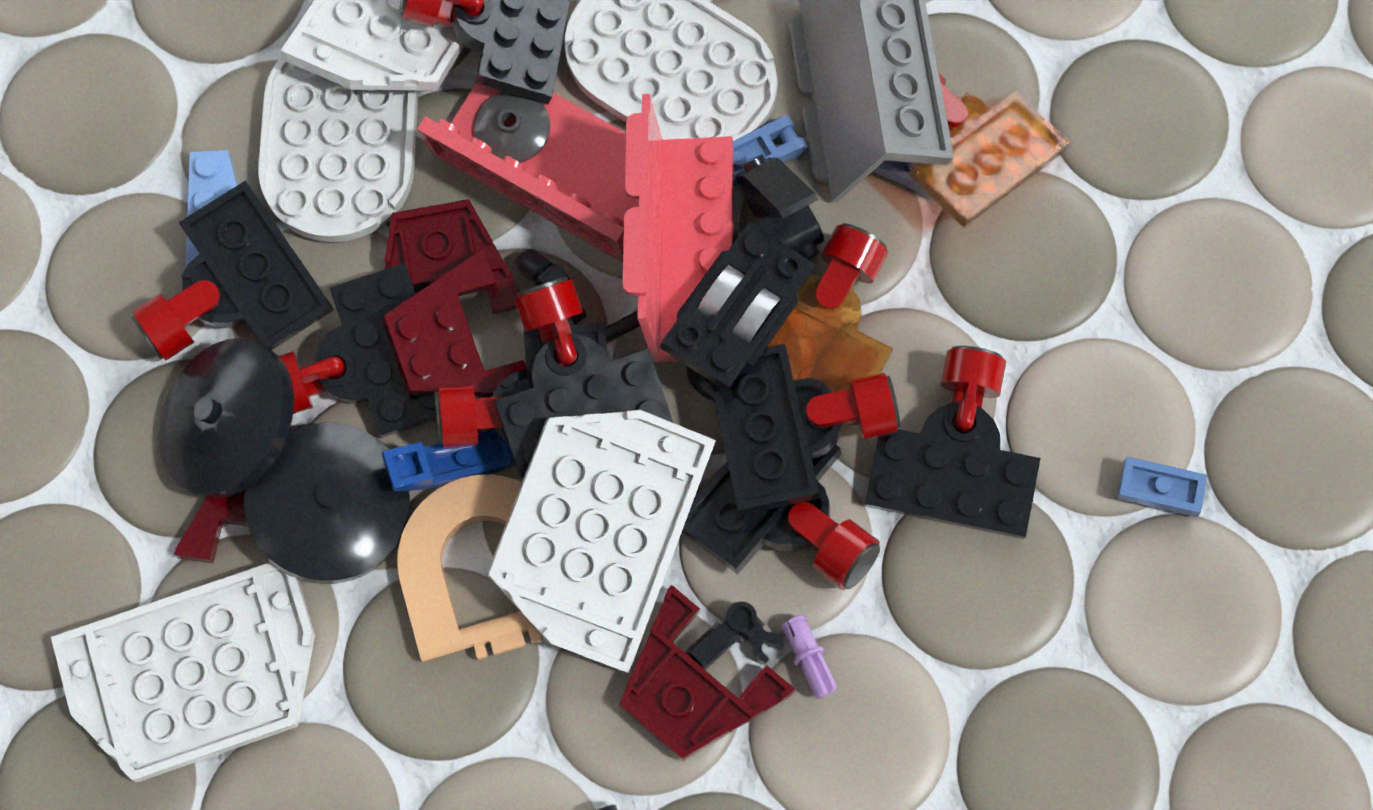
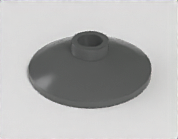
[474,92,550,163]

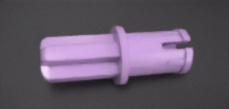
[781,615,836,699]

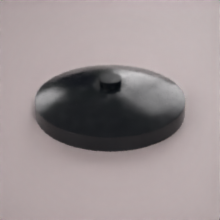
[159,338,294,498]
[244,423,410,584]

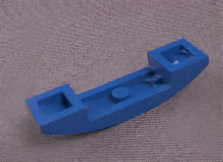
[382,430,515,491]

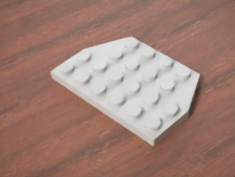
[281,0,464,91]
[487,410,716,673]
[51,563,315,783]

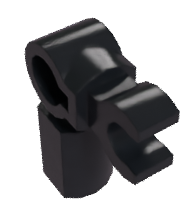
[515,249,587,325]
[686,601,785,670]

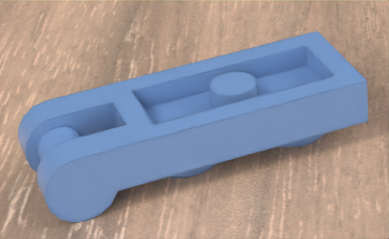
[733,116,808,187]

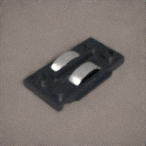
[660,222,816,392]

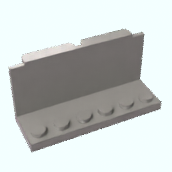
[789,0,954,202]

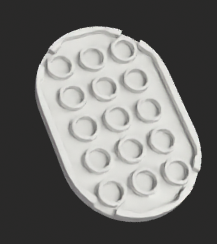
[565,0,778,141]
[259,57,418,242]

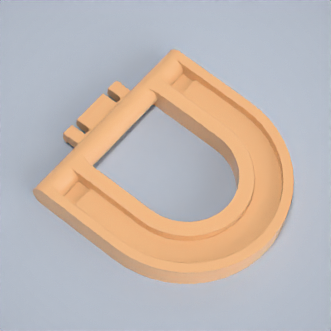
[397,475,542,662]

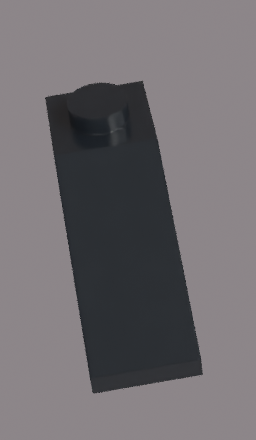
[734,154,818,218]

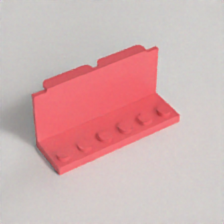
[417,83,639,262]
[623,94,734,362]

